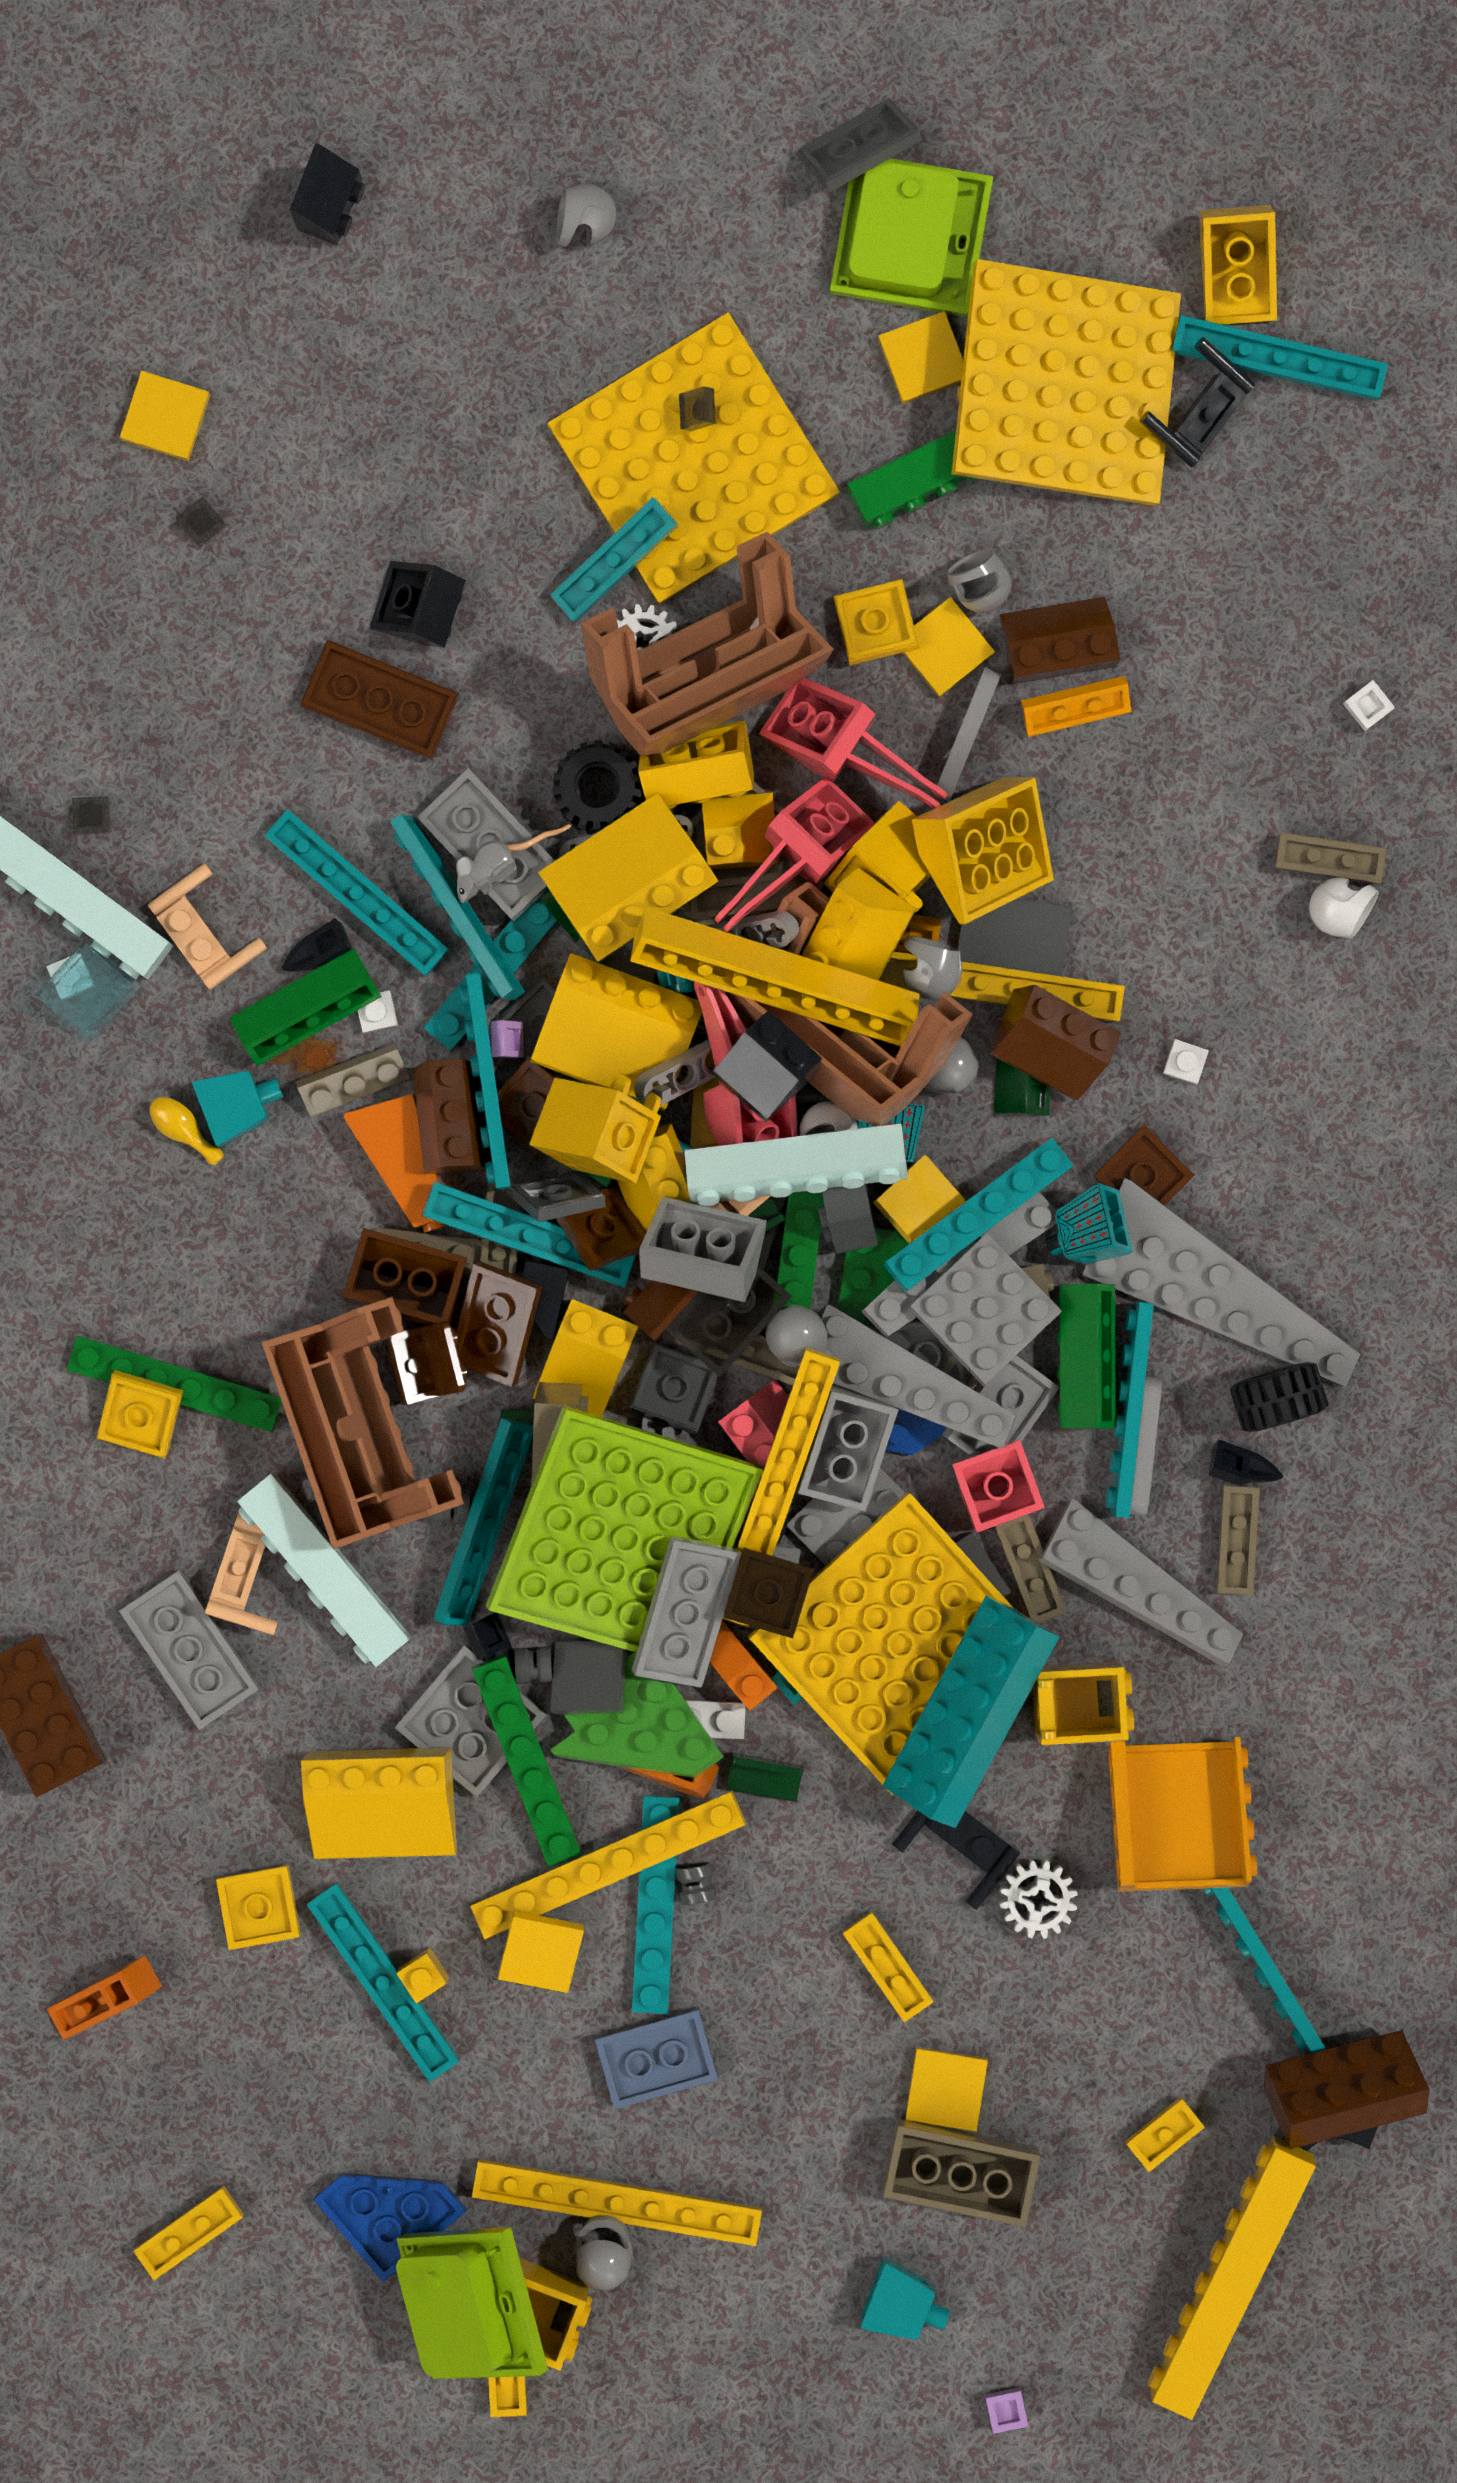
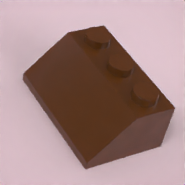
[1000,597,1121,685]
[989,985,1121,1100]
[412,1059,492,1174]
[343,1228,467,1325]
[623,1280,700,1341]

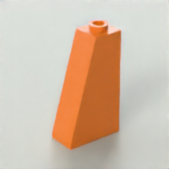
[343,1094,445,1233]

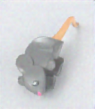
[456,824,571,903]

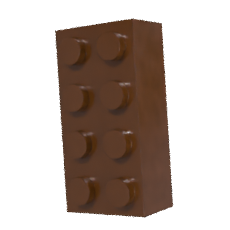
[0,1633,107,1798]
[1264,2030,1430,2149]

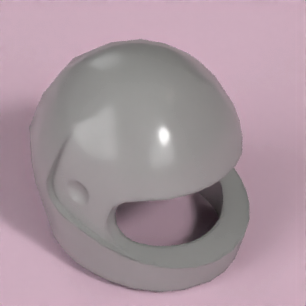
[556,184,616,247]
[946,549,1012,613]
[903,936,962,1000]
[925,1037,979,1094]
[766,1304,827,1367]
[575,2215,633,2291]

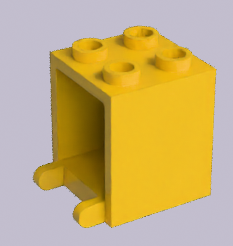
[824,801,931,912]
[529,1075,661,1183]
[1033,1661,1134,1745]
[519,2258,593,2371]

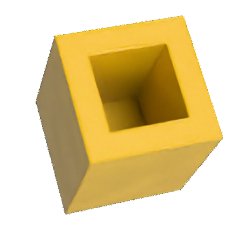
[396,1947,449,2004]

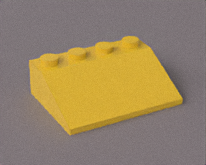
[912,777,1054,924]
[538,793,718,962]
[530,953,702,1112]
[301,1747,457,1859]

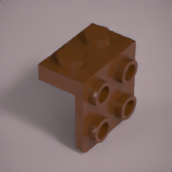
[386,1321,467,1405]

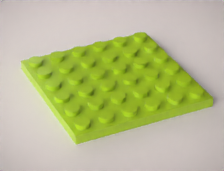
[486,1405,763,1653]

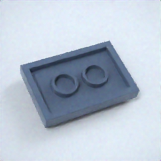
[595,2008,718,2109]

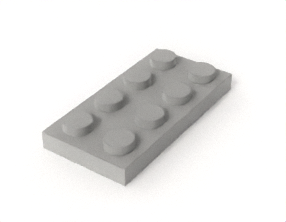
[417,768,555,921]
[631,1536,742,1688]
[119,1570,260,1730]

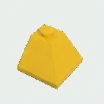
[702,792,779,870]

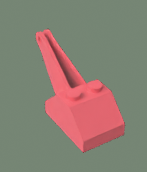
[759,678,948,809]
[714,776,876,932]
[694,981,798,1146]

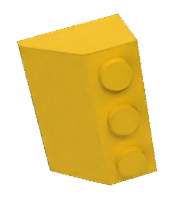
[638,720,754,809]
[801,868,916,980]
[617,1123,699,1233]

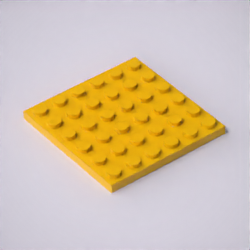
[952,259,1181,506]
[547,312,840,605]
[748,1491,1013,1796]

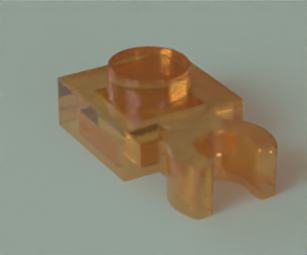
[273,1037,339,1075]

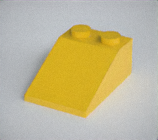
[1199,205,1277,325]
[533,1299,639,1417]

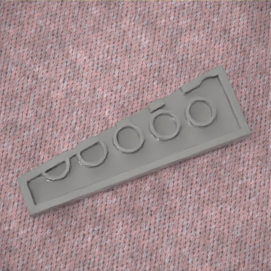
[861,1193,1057,1338]
[821,1304,1017,1449]
[1039,1499,1243,1667]

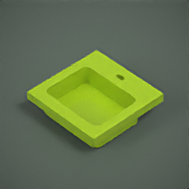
[829,158,993,318]
[396,2227,548,2379]

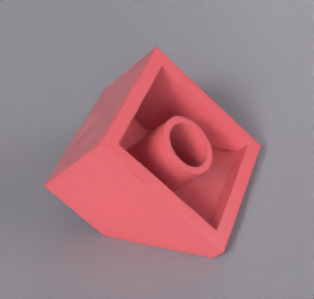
[718,1379,789,1479]
[952,1440,1045,1533]

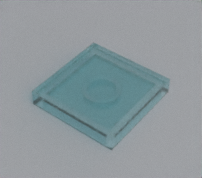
[36,942,138,1043]

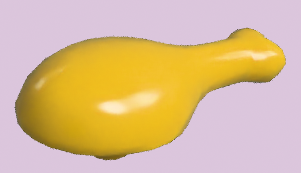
[149,1097,224,1165]

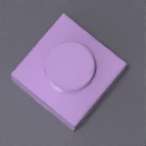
[490,1020,524,1059]
[985,2387,1028,2434]

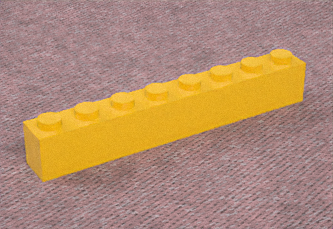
[630,907,920,1046]
[1148,2136,1316,2420]

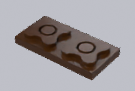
[300,640,459,760]

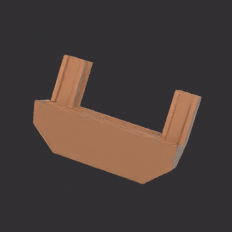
[581,531,834,756]
[725,881,973,1126]
[262,1297,464,1550]

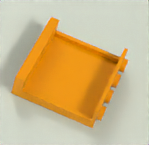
[1108,1737,1257,1892]

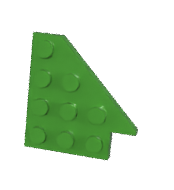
[551,1651,724,1778]

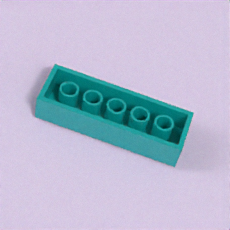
[882,1595,1060,1828]

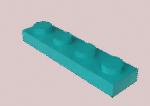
[550,497,679,622]

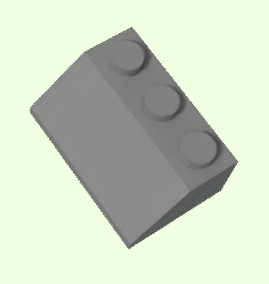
[639,1196,766,1302]
[796,1385,899,1512]

